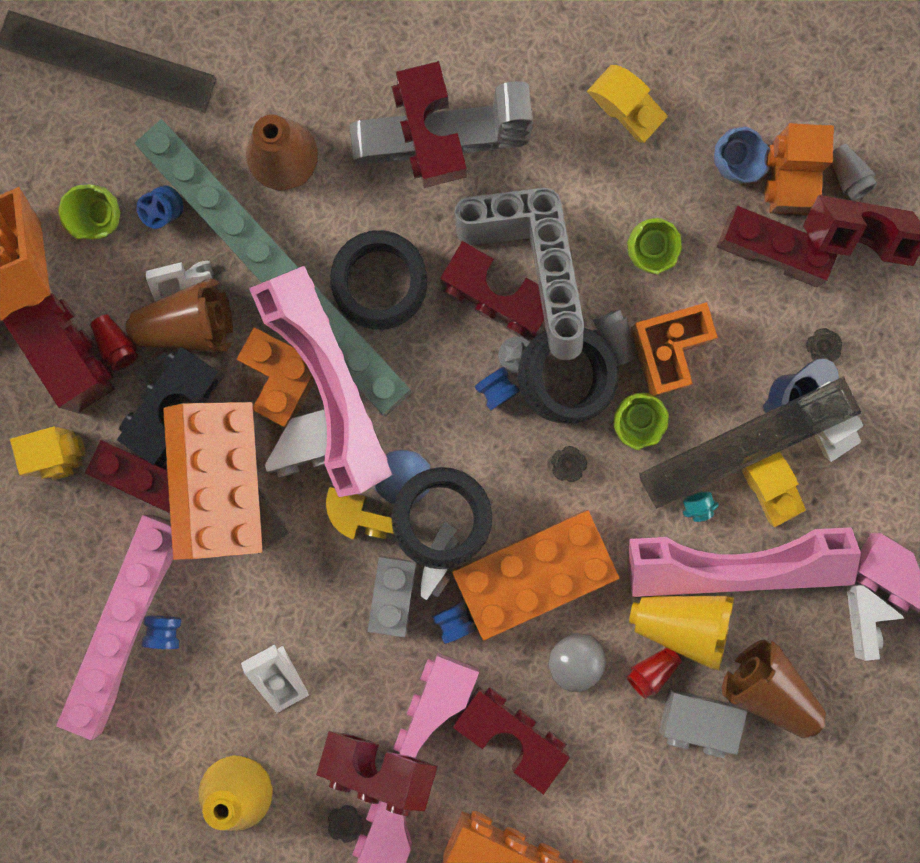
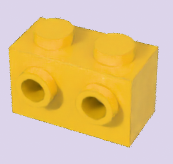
[10,426,85,480]

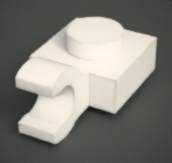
[146,261,214,301]

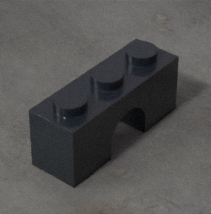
[117,347,225,466]

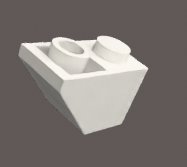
[265,410,327,478]

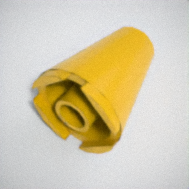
[629,596,734,671]
[199,755,273,831]

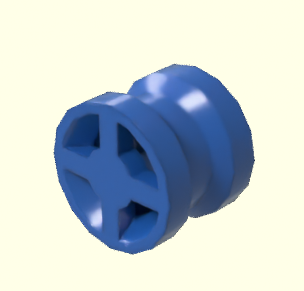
[137,185,184,229]
[474,367,520,411]
[432,602,477,644]
[141,615,182,649]

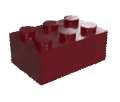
[3,293,115,413]

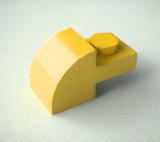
[587,65,668,143]
[736,441,806,528]
[326,487,394,539]

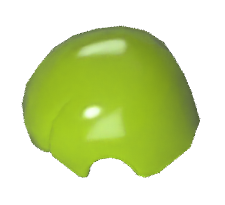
[58,184,121,240]
[627,218,682,275]
[613,393,669,451]

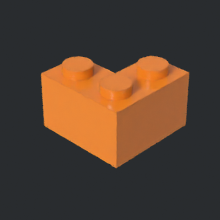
[764,123,834,215]
[630,302,718,397]
[236,327,315,428]

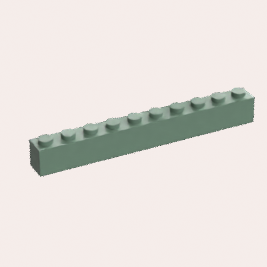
[134,119,411,417]

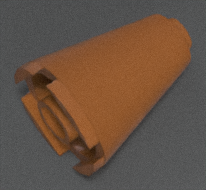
[246,114,318,191]
[126,279,233,353]
[721,639,826,738]

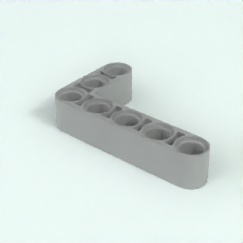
[349,81,533,164]
[454,188,584,360]

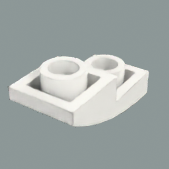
[421,522,459,600]

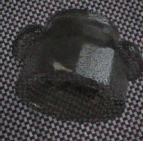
[806,328,842,362]
[551,446,587,482]
[327,805,364,843]

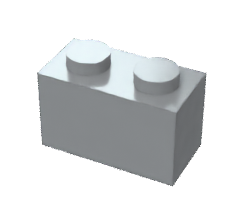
[367,556,417,637]
[659,689,747,758]

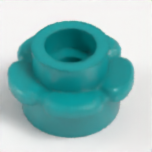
[683,491,719,522]

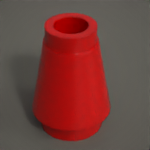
[90,314,138,371]
[626,648,682,699]

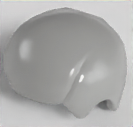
[548,633,607,693]

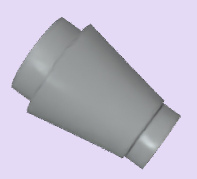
[832,144,878,200]
[593,310,635,366]

